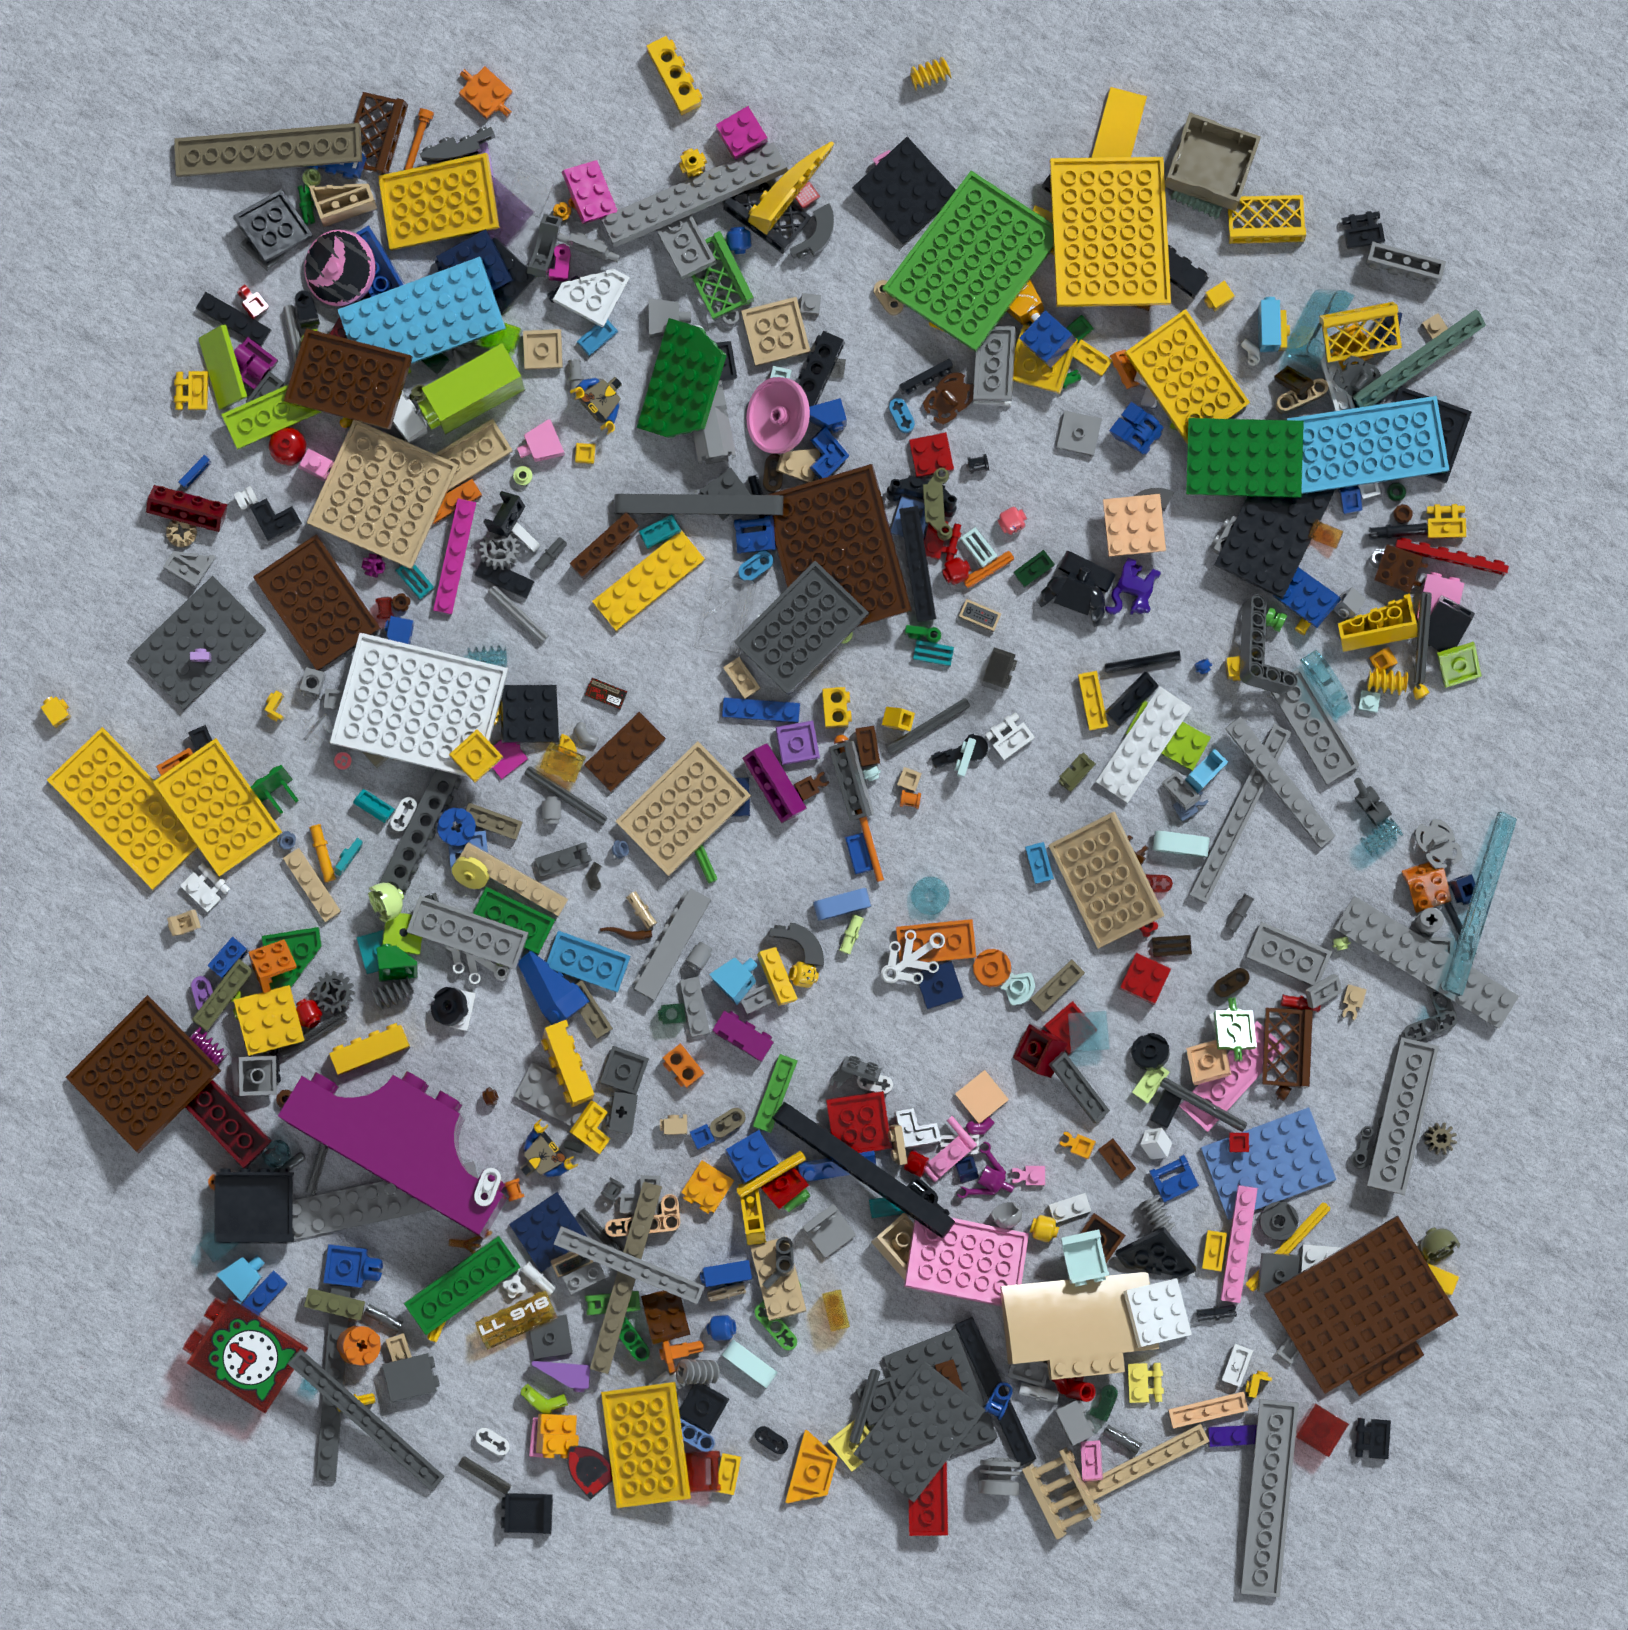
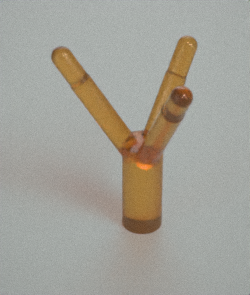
[449,1231,492,1254]

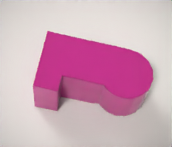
[549,244,571,282]

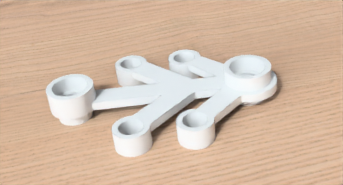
[881,930,945,984]
[445,946,510,984]

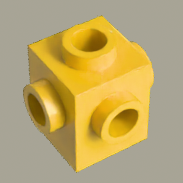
[678,148,707,178]

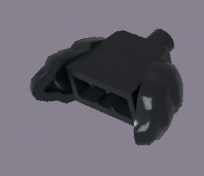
[1038,567,1105,627]

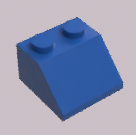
[809,398,847,433]

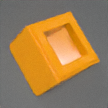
[1369,647,1398,673]

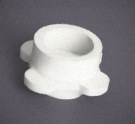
[503,1275,526,1298]

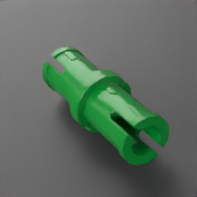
[297,185,315,225]

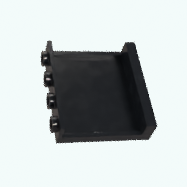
[214,1168,294,1244]

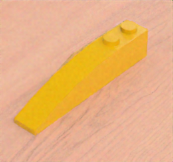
[748,141,834,235]

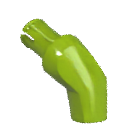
[521,1384,568,1414]

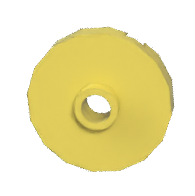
[452,857,490,889]

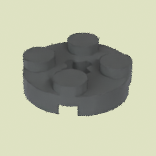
[1260,1201,1299,1240]

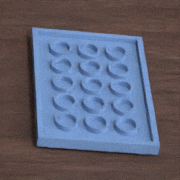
[1201,1107,1337,1220]

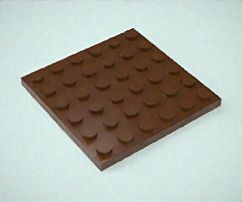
[66,995,222,1154]

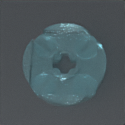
[911,876,950,915]

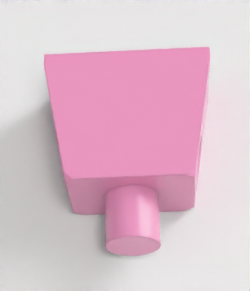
[517,419,565,462]
[298,448,334,482]

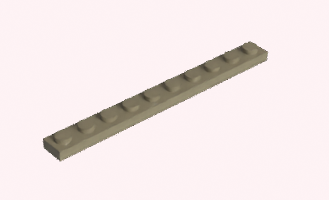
[590,1182,662,1374]

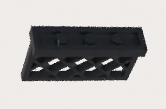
[723,182,811,254]

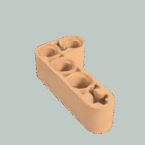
[605,1194,681,1237]

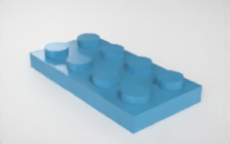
[547,931,631,993]

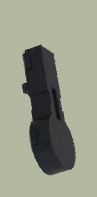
[931,733,988,769]

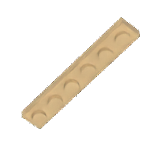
[459,842,568,916]

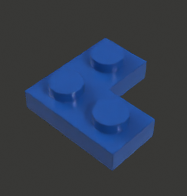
[810,427,850,479]

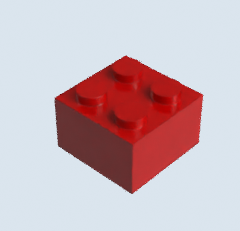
[1119,953,1171,1005]

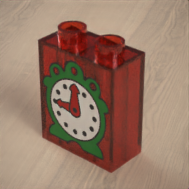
[182,1294,308,1414]

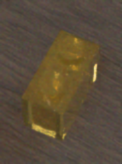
[540,742,586,783]
[822,1289,850,1332]

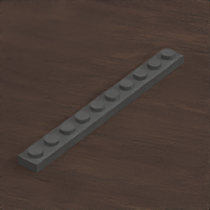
[316,1285,351,1481]
[288,1348,445,1491]

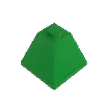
[377,944,418,982]

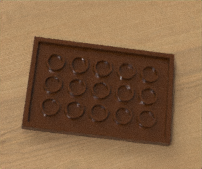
[284,328,413,430]
[253,534,381,671]

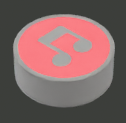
[333,751,353,771]

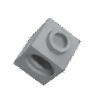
[1333,587,1366,620]
[300,667,326,698]

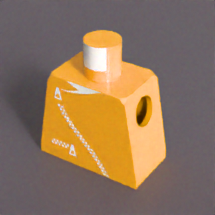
[1006,280,1044,325]

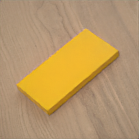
[1092,87,1147,158]

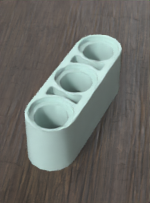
[1152,831,1210,857]
[722,1339,778,1388]

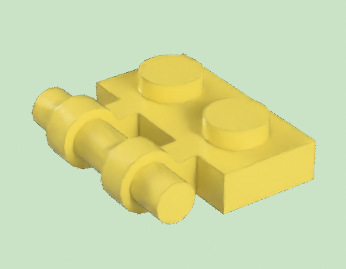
[1128,1363,1164,1403]

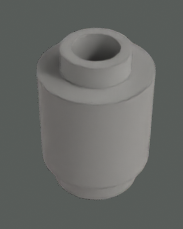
[542,797,561,824]
[686,942,712,972]

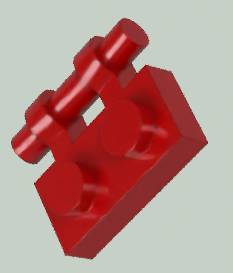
[924,521,962,561]

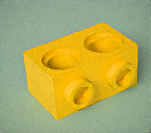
[822,687,852,729]

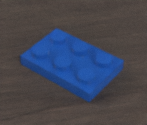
[1272,567,1341,628]

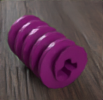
[190,1027,228,1066]

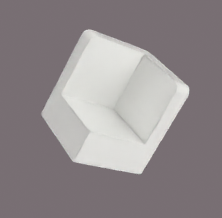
[1140,1128,1172,1159]

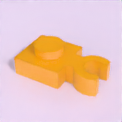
[1059,1132,1096,1160]

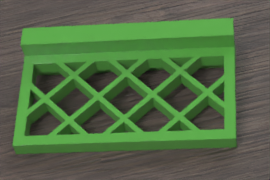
[691,231,754,320]

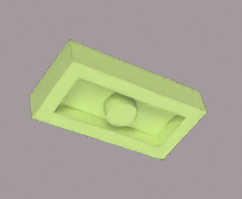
[1132,1067,1170,1104]

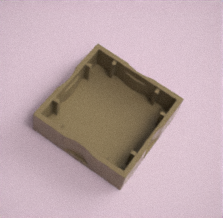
[1165,112,1261,211]

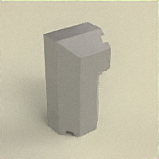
[692,381,736,464]

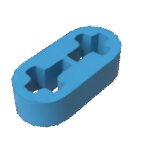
[889,398,915,433]

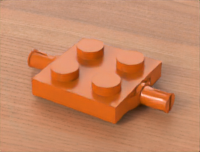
[459,66,513,120]

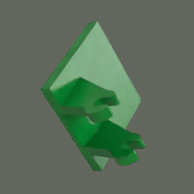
[250,765,299,814]

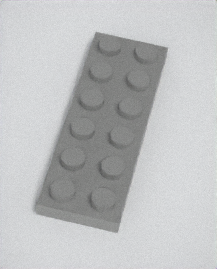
[1271,667,1360,785]
[407,895,529,970]

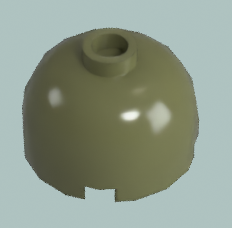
[1421,1227,1461,1264]

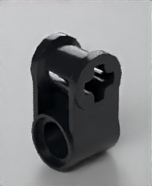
[295,290,320,329]

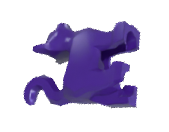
[1105,557,1161,615]

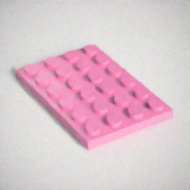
[904,1218,1029,1307]

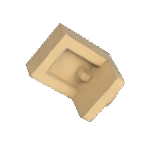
[167,910,201,936]

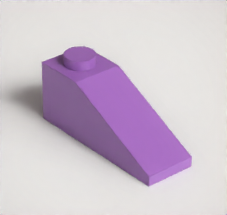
[532,1361,591,1392]

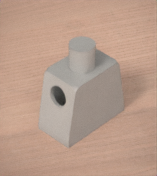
[648,298,691,338]

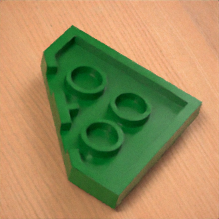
[261,927,322,990]

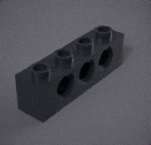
[798,331,845,407]

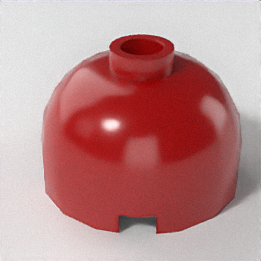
[269,427,307,466]

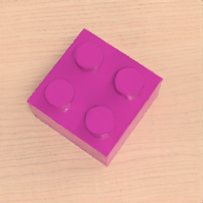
[716,106,768,160]

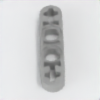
[695,270,739,326]

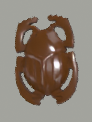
[922,372,974,425]

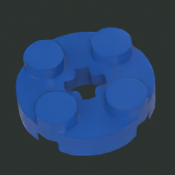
[437,808,476,846]

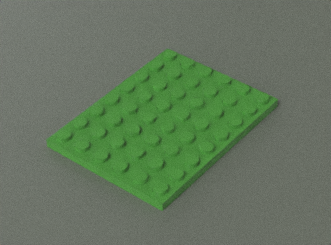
[883,171,1054,352]

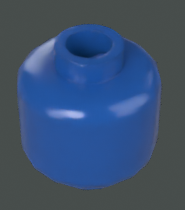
[726,226,752,254]
[707,1315,736,1341]

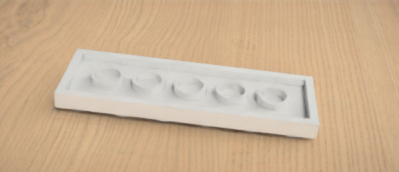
[1096,686,1192,803]

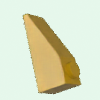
[738,1184,767,1246]

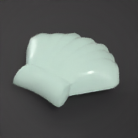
[1001,972,1035,1006]

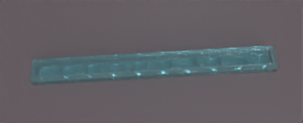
[1443,812,1517,996]

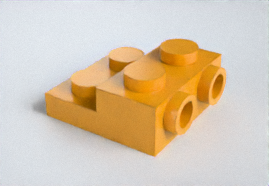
[681,1160,735,1214]
[536,1414,579,1458]

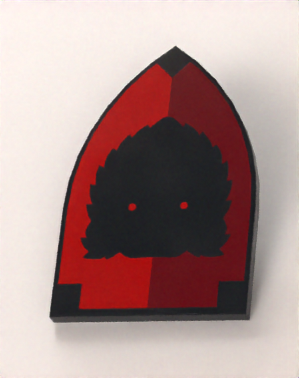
[567,1446,613,1500]

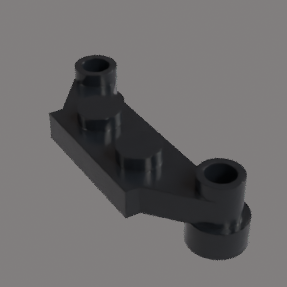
[886,475,957,517]

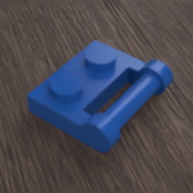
[734,515,775,554]
[1149,1154,1199,1202]

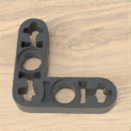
[1403,985,1458,1041]

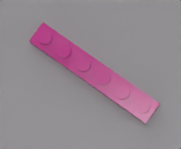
[433,498,477,615]

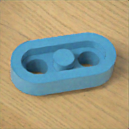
[738,551,773,582]

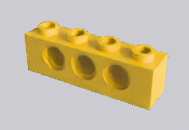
[646,36,703,116]

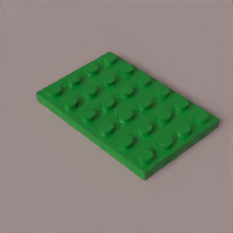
[1186,418,1304,498]

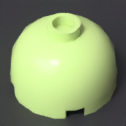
[368,883,404,922]

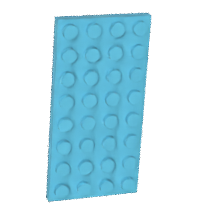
[338,257,506,364]
[1286,396,1449,494]

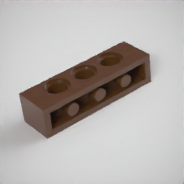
[569,513,640,580]

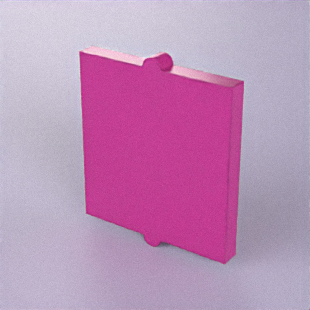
[492,739,528,779]

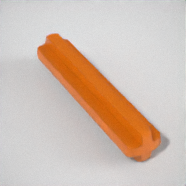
[963,551,1014,588]

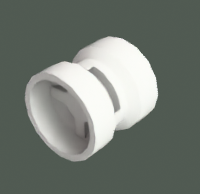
[234,485,259,510]

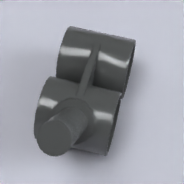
[1354,778,1392,826]
[762,1237,794,1290]

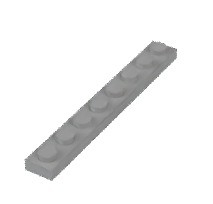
[1224,716,1335,848]
[554,1226,705,1304]

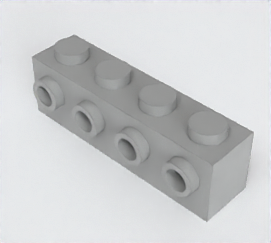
[1366,242,1446,285]

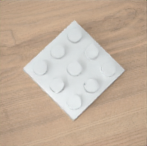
[1123,1278,1192,1348]

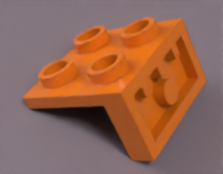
[1402,859,1452,913]
[248,940,297,993]

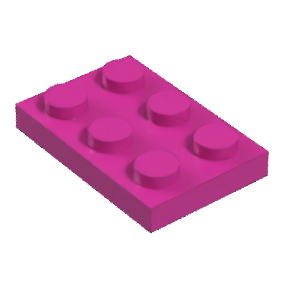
[561,160,618,224]

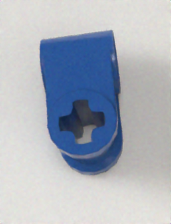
[985,1381,1013,1420]

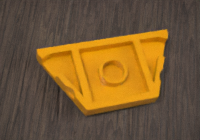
[785,1430,838,1503]

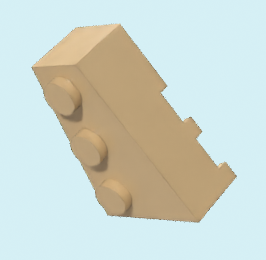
[309,184,377,227]

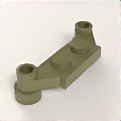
[923,468,953,541]

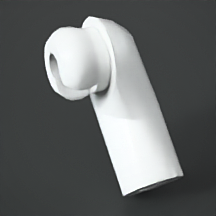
[1240,339,1260,366]

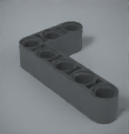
[1240,594,1298,694]

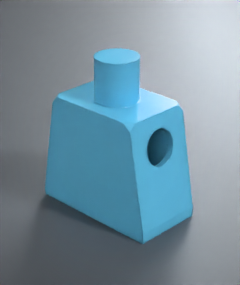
[709,957,758,1005]
[217,1255,265,1302]

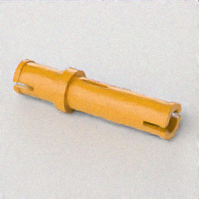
[309,824,336,883]

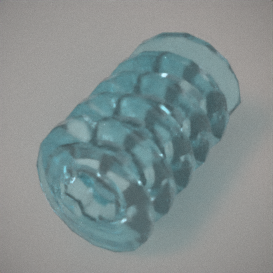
[467,645,507,668]
[1360,818,1403,857]

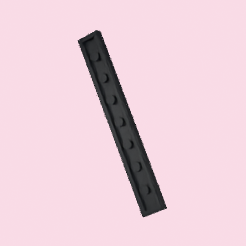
[955,1317,1037,1466]

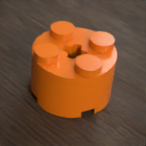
[337,1326,381,1365]

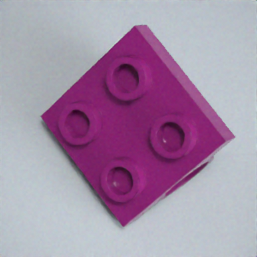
[234,337,278,390]

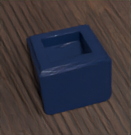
[955,1156,979,1183]

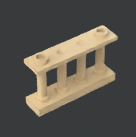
[1022,1447,1101,1539]

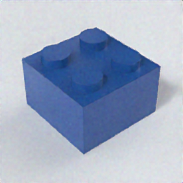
[1020,310,1076,368]
[724,1130,778,1184]

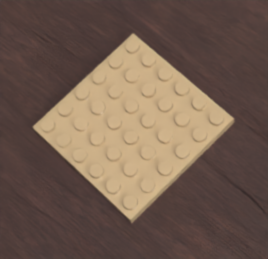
[307,420,459,569]

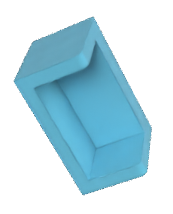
[1185,749,1228,793]

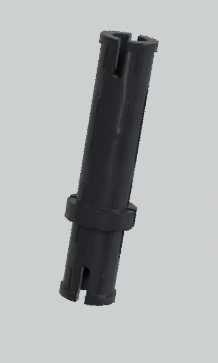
[1369,523,1427,540]

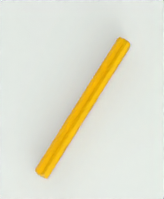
[1245,1202,1331,1291]

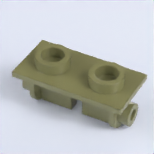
[1058,752,1096,792]

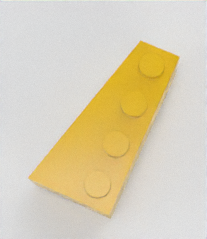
[1338,593,1418,652]
[541,1020,594,1107]

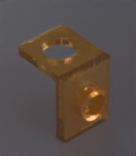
[1309,519,1343,549]

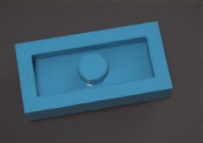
[1025,842,1054,884]

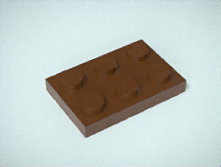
[641,1290,691,1345]

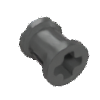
[600,1177,625,1202]

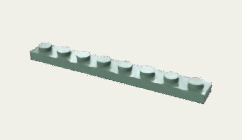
[1353,309,1486,408]

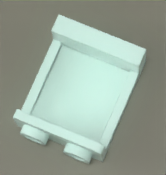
[1060,1230,1109,1287]

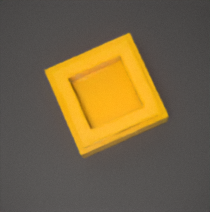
[575,443,596,464]

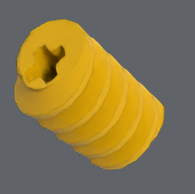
[910,57,952,91]
[1367,668,1408,696]

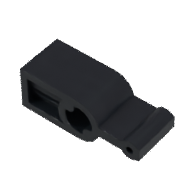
[907,1175,950,1215]

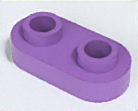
[191,976,213,1010]

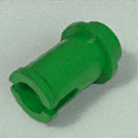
[1062,369,1081,389]

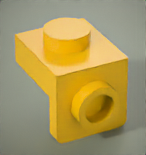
[264,690,284,722]
[1245,1371,1272,1398]

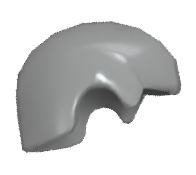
[991,1202,1022,1229]

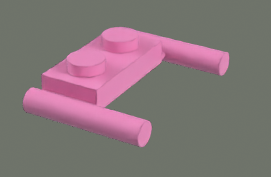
[909,1116,977,1182]

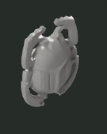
[1415,819,1463,869]

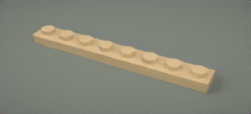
[1062,1424,1210,1512]

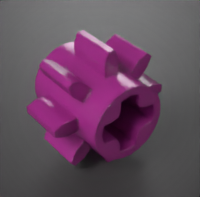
[361,553,386,578]

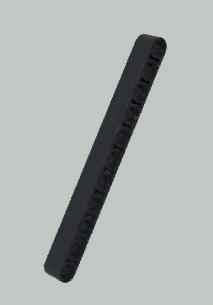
[772,1102,955,1238]

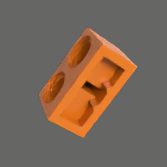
[662,1043,705,1088]

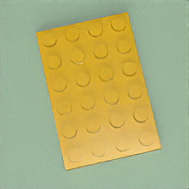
[378,153,500,251]
[1124,309,1250,445]
[152,738,282,877]
[601,1382,691,1508]

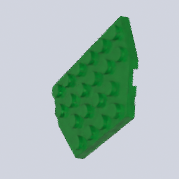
[636,318,727,438]

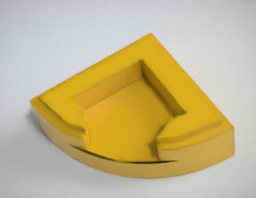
[558,734,577,757]

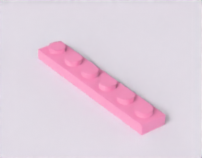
[1220,1185,1258,1303]

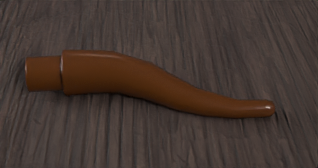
[600,927,653,940]

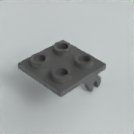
[831,1056,882,1088]

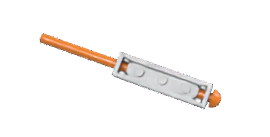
[829,735,884,882]

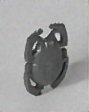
[1333,355,1381,396]

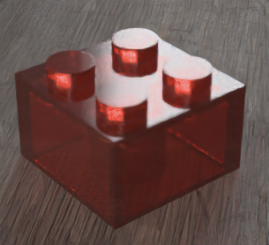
[1295,1403,1349,1457]

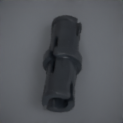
[1196,1304,1237,1322]

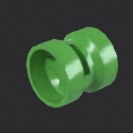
[1266,607,1287,632]

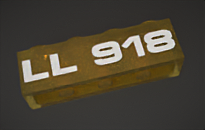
[475,1290,558,1350]

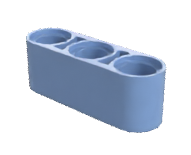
[813,888,871,921]
[680,1418,715,1452]

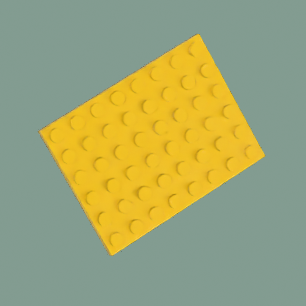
[1049,157,1171,307]

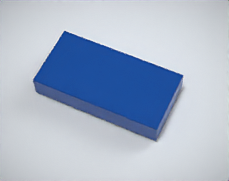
[178,454,211,489]
[845,833,873,875]

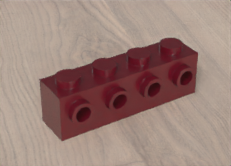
[146,485,228,532]

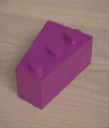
[712,1010,774,1062]

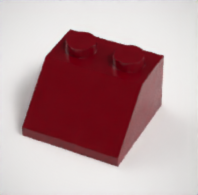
[1013,1024,1068,1078]

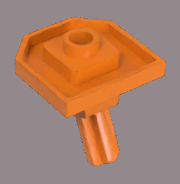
[659,1340,704,1373]

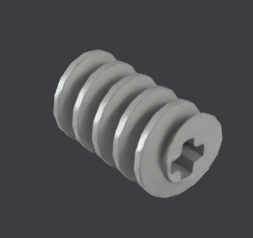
[1415,908,1444,935]
[1140,1195,1175,1232]
[676,1359,720,1385]

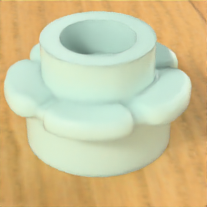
[862,765,881,781]

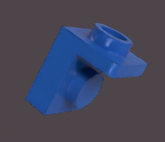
[1338,486,1363,514]

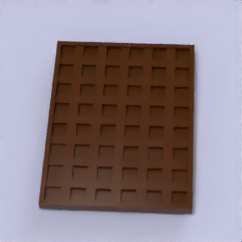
[1264,1215,1459,1394]

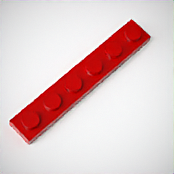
[1394,538,1509,576]

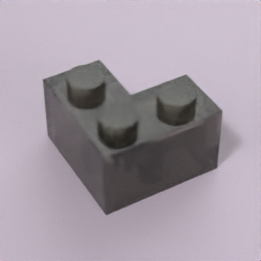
[981,647,1018,693]

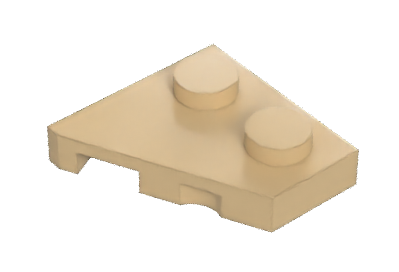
[775,448,821,483]

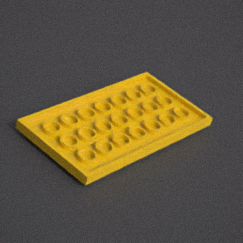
[47,727,198,890]

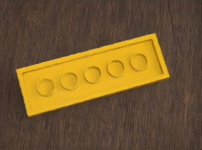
[592,530,705,631]

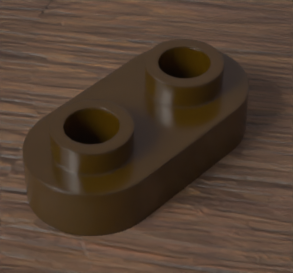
[763,454,783,493]
[1214,968,1250,998]

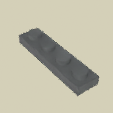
[1049,1052,1110,1123]

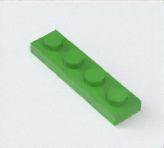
[753,1054,798,1133]

